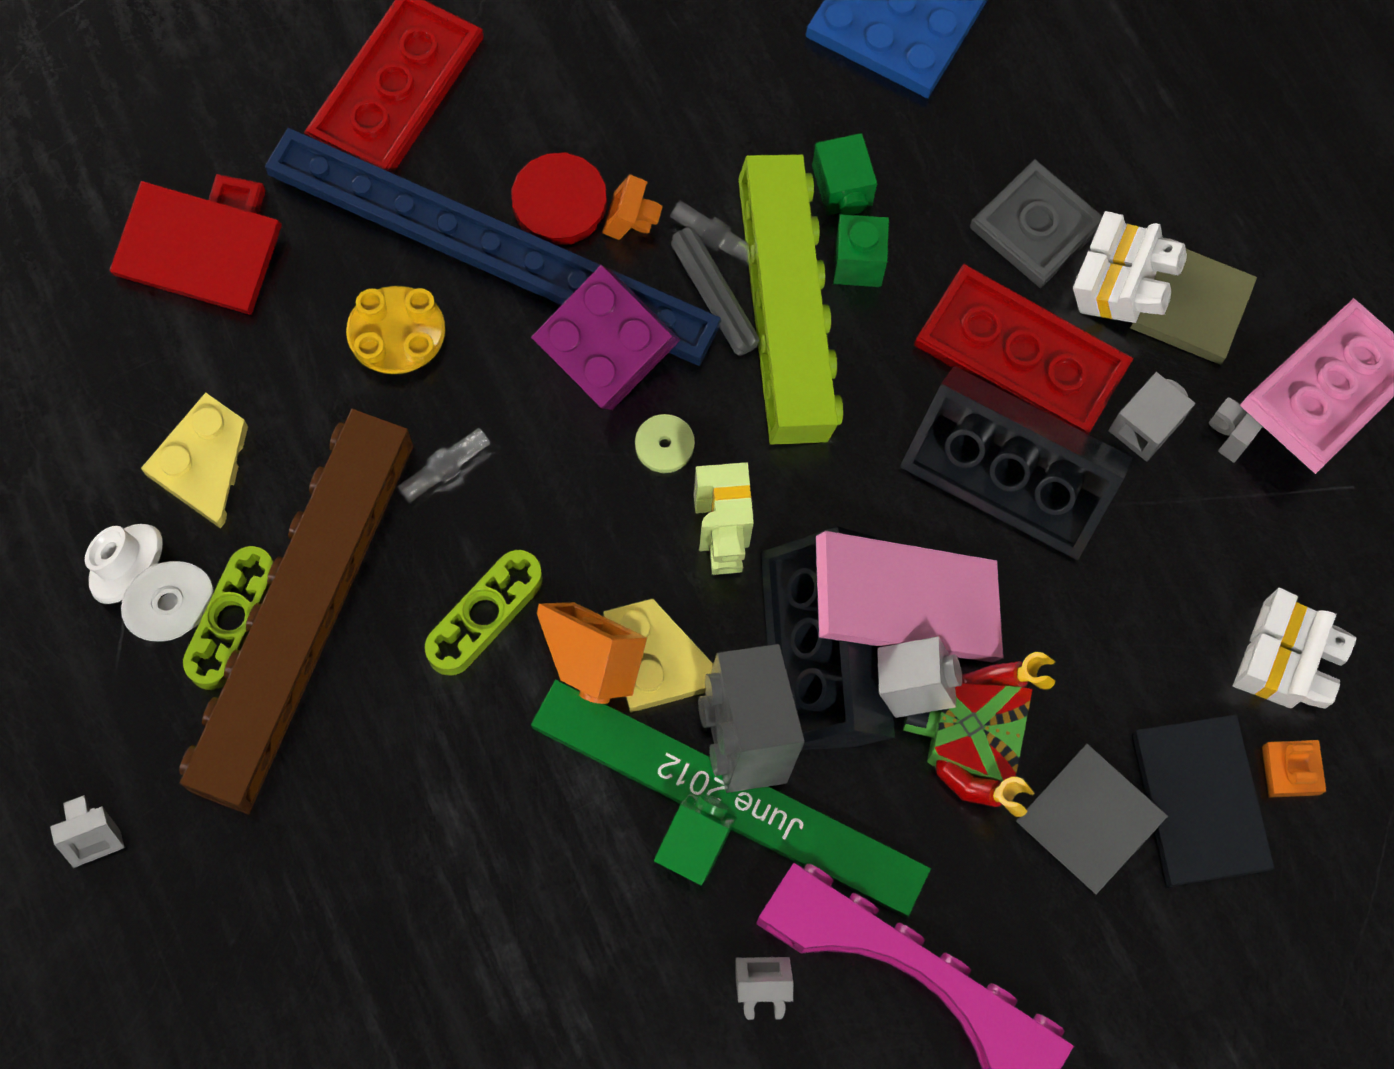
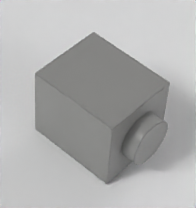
[1109,372,1195,462]
[878,636,962,718]

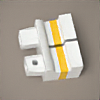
[1073,211,1187,323]
[1233,588,1357,709]

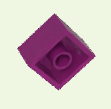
[531,265,680,410]

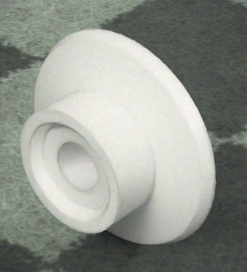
[85,524,163,604]
[121,561,213,641]

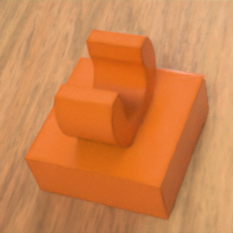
[602,174,663,240]
[1262,740,1326,797]

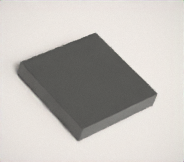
[969,160,1103,289]
[1016,744,1168,894]

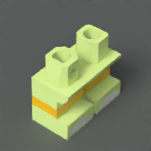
[694,462,754,575]

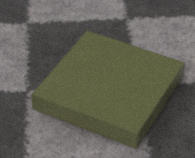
[1130,249,1257,365]

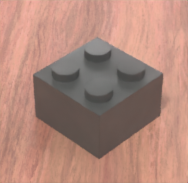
[698,644,805,793]

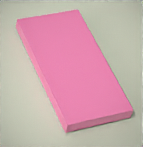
[1240,298,1394,474]
[816,531,1003,662]

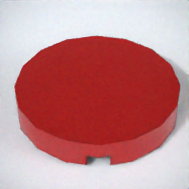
[511,153,607,245]

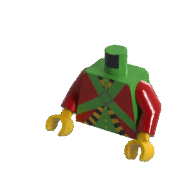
[903,652,1056,817]

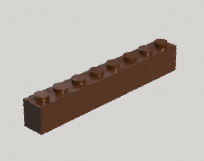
[179,409,413,815]

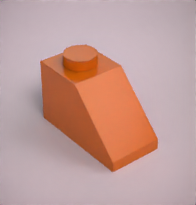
[537,602,647,704]

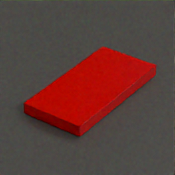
[304,0,484,173]
[914,264,1134,435]

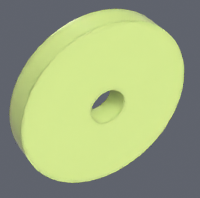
[635,414,695,473]

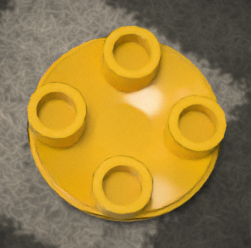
[346,286,445,374]

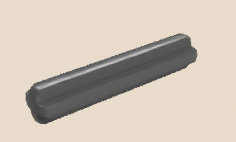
[671,227,759,356]

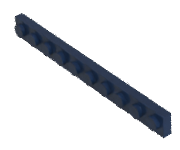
[265,128,721,366]

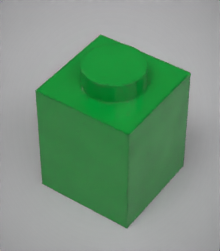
[812,133,877,216]
[833,215,889,287]
[654,794,737,886]

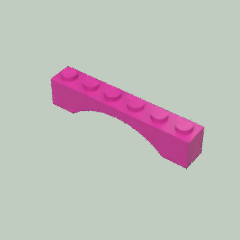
[756,863,1074,1069]

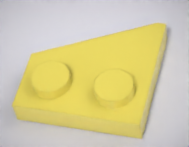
[141,393,248,528]
[603,599,713,713]

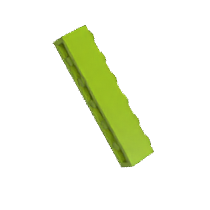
[738,155,843,445]

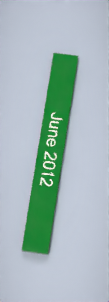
[531,679,931,918]

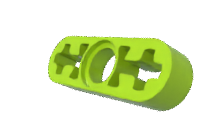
[183,546,274,690]
[425,550,542,675]

